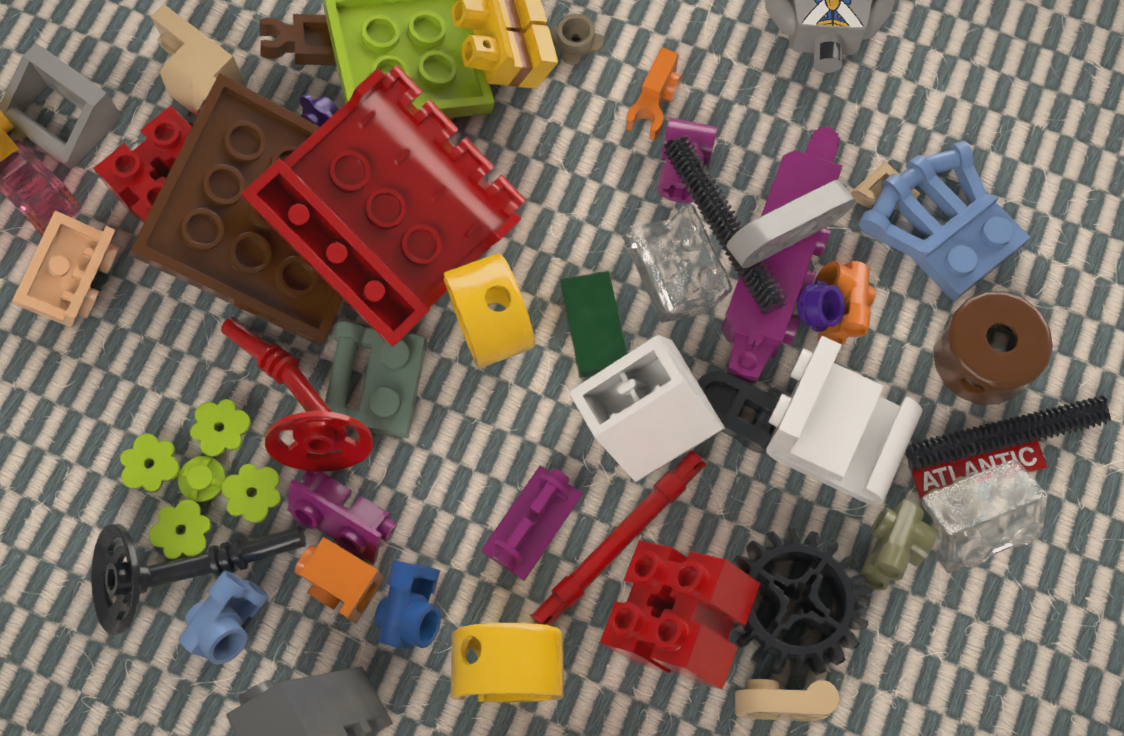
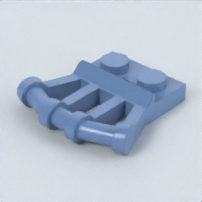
[858,141,1031,302]

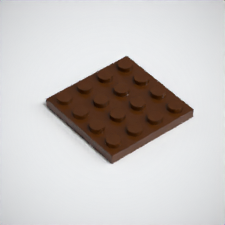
[128,73,343,346]

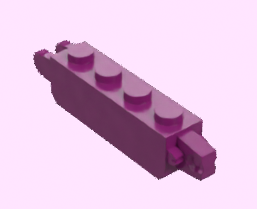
[721,126,846,384]

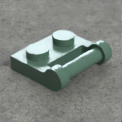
[325,322,427,438]

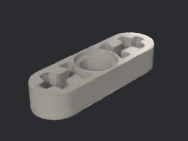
[726,180,856,268]

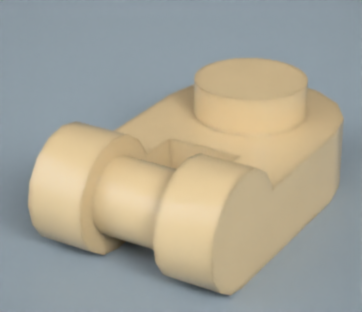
[735,679,840,722]

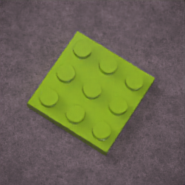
[323,0,495,118]

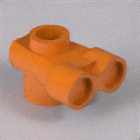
[814,261,876,346]

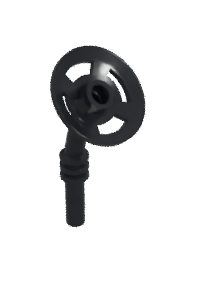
[91,524,306,635]

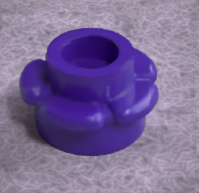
[797,281,845,332]

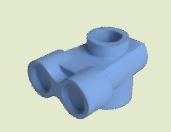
[178,571,269,665]

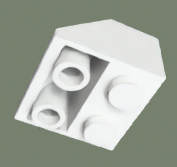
[569,335,725,482]

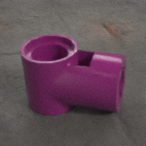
[657,117,717,203]

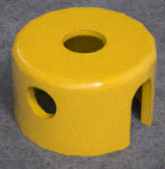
[443,253,535,369]
[451,623,564,702]

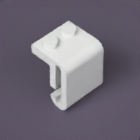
[766,336,923,505]

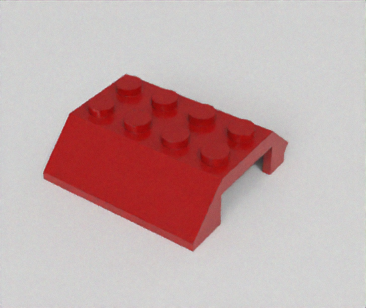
[240,65,526,347]

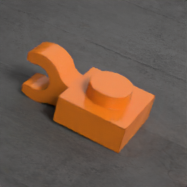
[626,47,682,141]

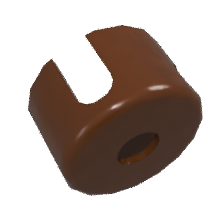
[933,291,1053,405]

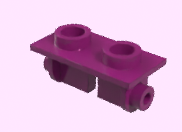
[481,465,583,581]
[287,470,397,564]

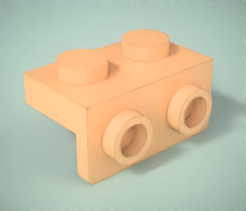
[12,211,119,328]

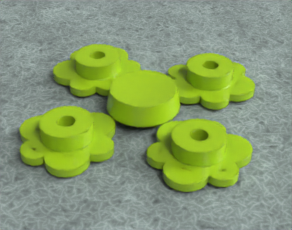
[120,399,282,560]

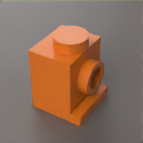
[295,537,385,624]

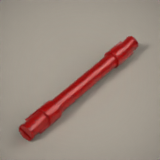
[530,450,706,626]

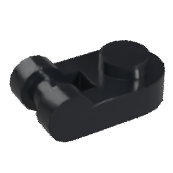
[697,371,779,454]

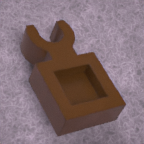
[259,14,337,66]

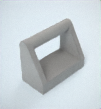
[0,43,122,168]

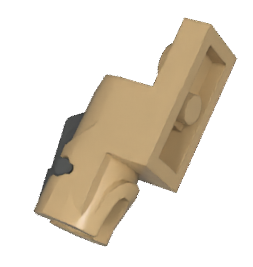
[151,4,244,126]

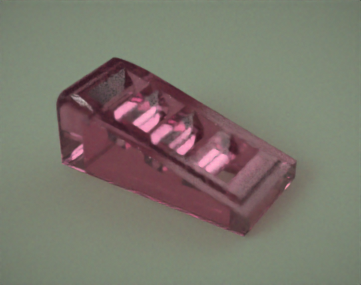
[0,139,81,236]

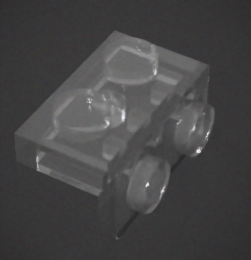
[622,204,733,323]
[923,460,1047,573]

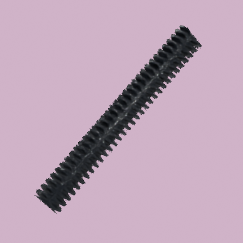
[664,135,787,314]
[905,395,1111,473]

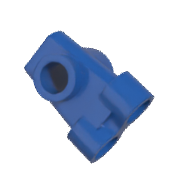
[374,560,441,649]

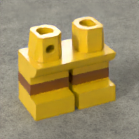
[451,0,558,89]

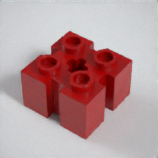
[93,105,192,224]
[599,540,760,690]

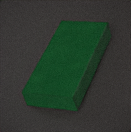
[560,271,627,378]

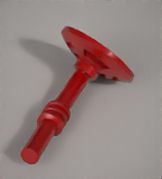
[221,317,373,472]

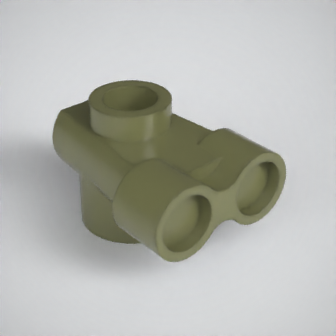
[859,500,937,590]

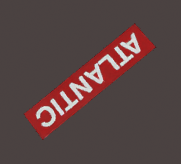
[911,439,1048,498]

